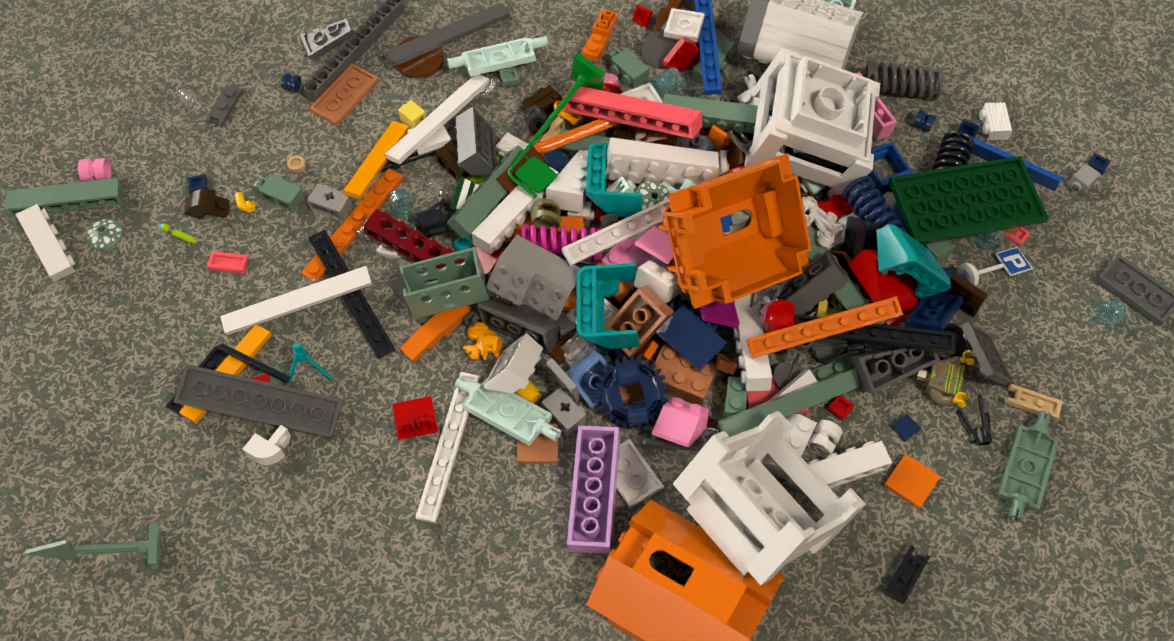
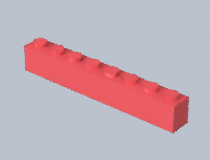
[564,86,702,139]

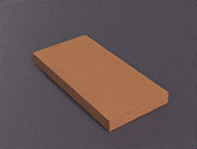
[309,63,379,126]

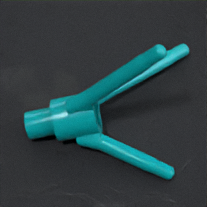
[286,342,334,385]

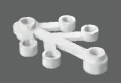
[802,196,844,248]

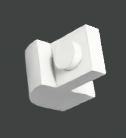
[242,425,291,465]

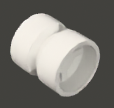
[807,420,843,458]

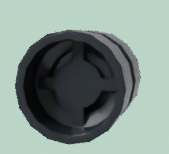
[524,105,551,135]

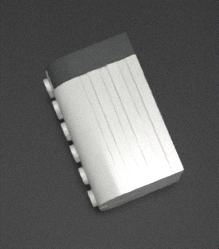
[737,0,863,70]

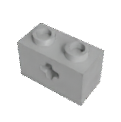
[307,183,353,221]
[542,388,586,437]

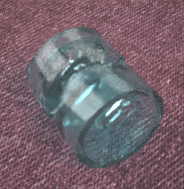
[651,67,683,98]

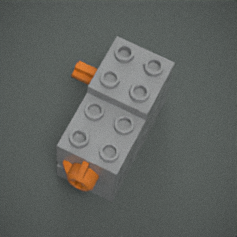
[486,235,580,321]

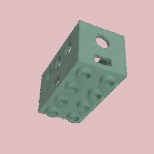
[400,247,490,319]

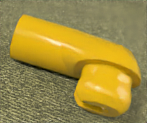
[235,192,256,213]

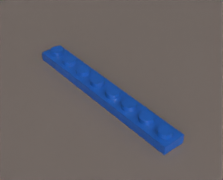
[694,0,722,95]

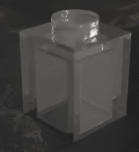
[561,332,597,363]

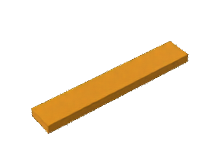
[343,121,409,200]
[179,324,272,424]

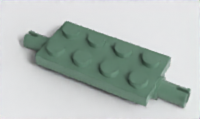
[997,411,1059,522]

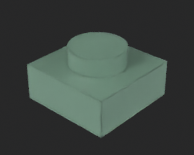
[498,67,520,87]

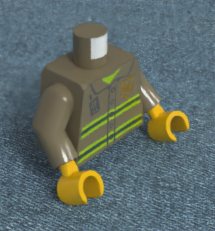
[915,350,975,408]

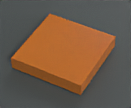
[884,453,941,509]

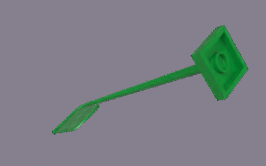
[508,52,606,198]

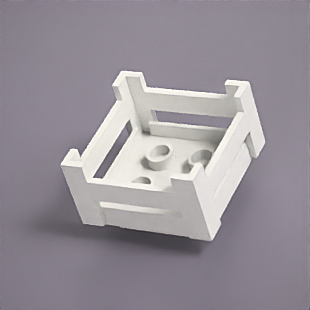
[744,48,880,197]
[673,411,866,585]

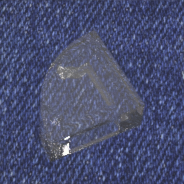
[481,77,501,96]
[296,277,322,289]

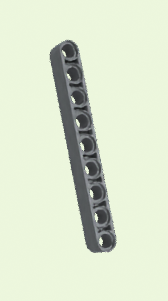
[304,0,405,102]

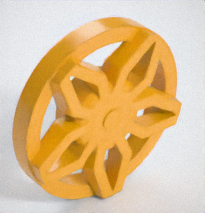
[554,100,584,125]

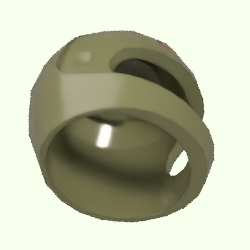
[530,198,562,232]

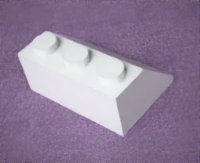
[483,333,543,393]
[761,414,817,481]

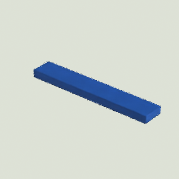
[956,137,1063,191]

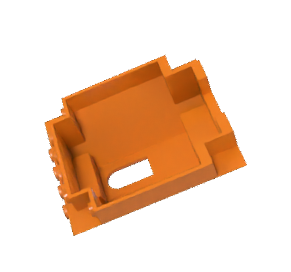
[658,153,811,309]
[586,500,785,641]

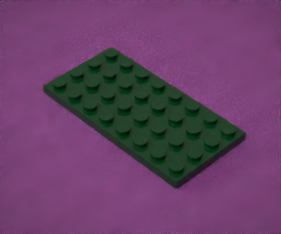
[888,156,1049,245]

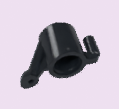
[414,195,448,237]

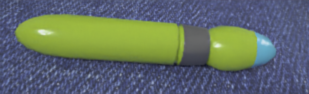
[158,223,197,244]

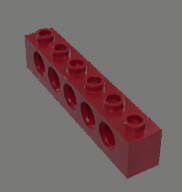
[364,209,465,269]

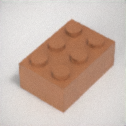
[605,285,674,357]
[649,344,718,407]

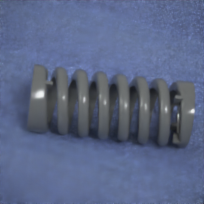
[864,61,943,99]

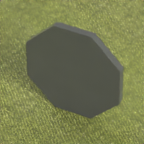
[640,31,675,68]

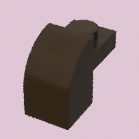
[184,189,230,219]

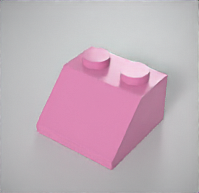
[601,238,653,291]
[652,398,709,447]

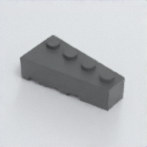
[849,347,940,394]

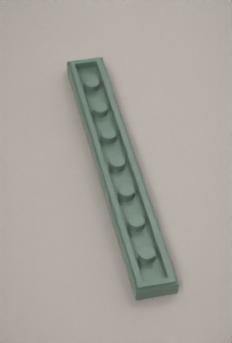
[718,368,860,438]

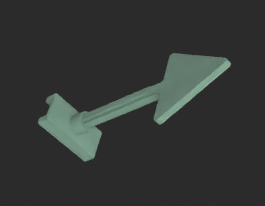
[25,522,161,570]

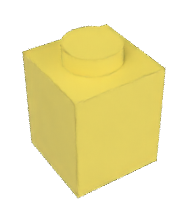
[398,100,426,129]

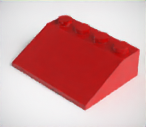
[848,249,920,311]

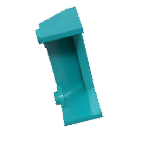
[586,143,643,217]
[577,263,640,349]

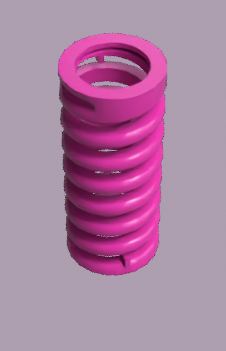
[522,224,603,262]

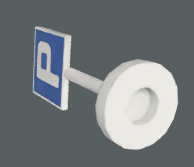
[957,247,1033,286]

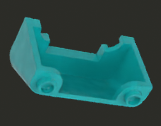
[877,224,951,299]

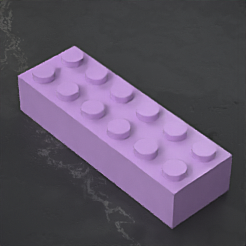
[567,426,621,554]

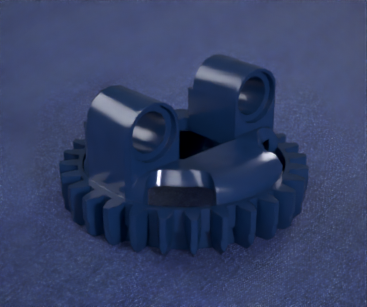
[595,355,669,429]

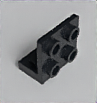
[842,216,879,259]

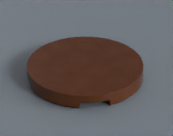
[395,36,444,78]

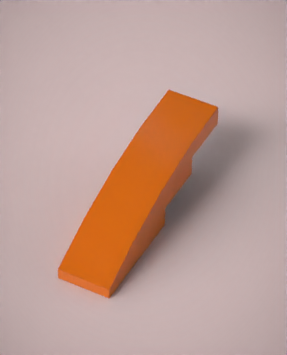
[400,305,473,362]

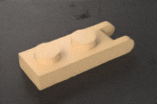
[1004,384,1063,421]

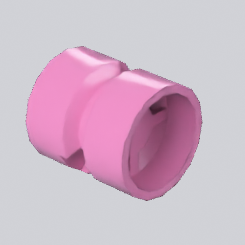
[78,158,112,182]

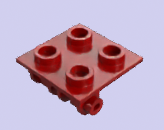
[392,396,438,440]

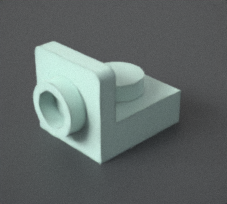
[606,176,637,193]

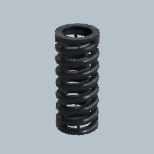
[932,131,975,170]

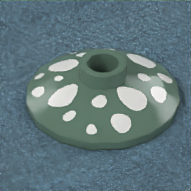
[635,180,669,211]
[86,218,123,249]

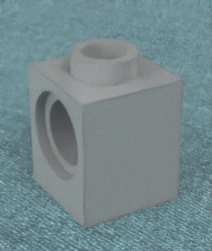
[1068,164,1101,196]

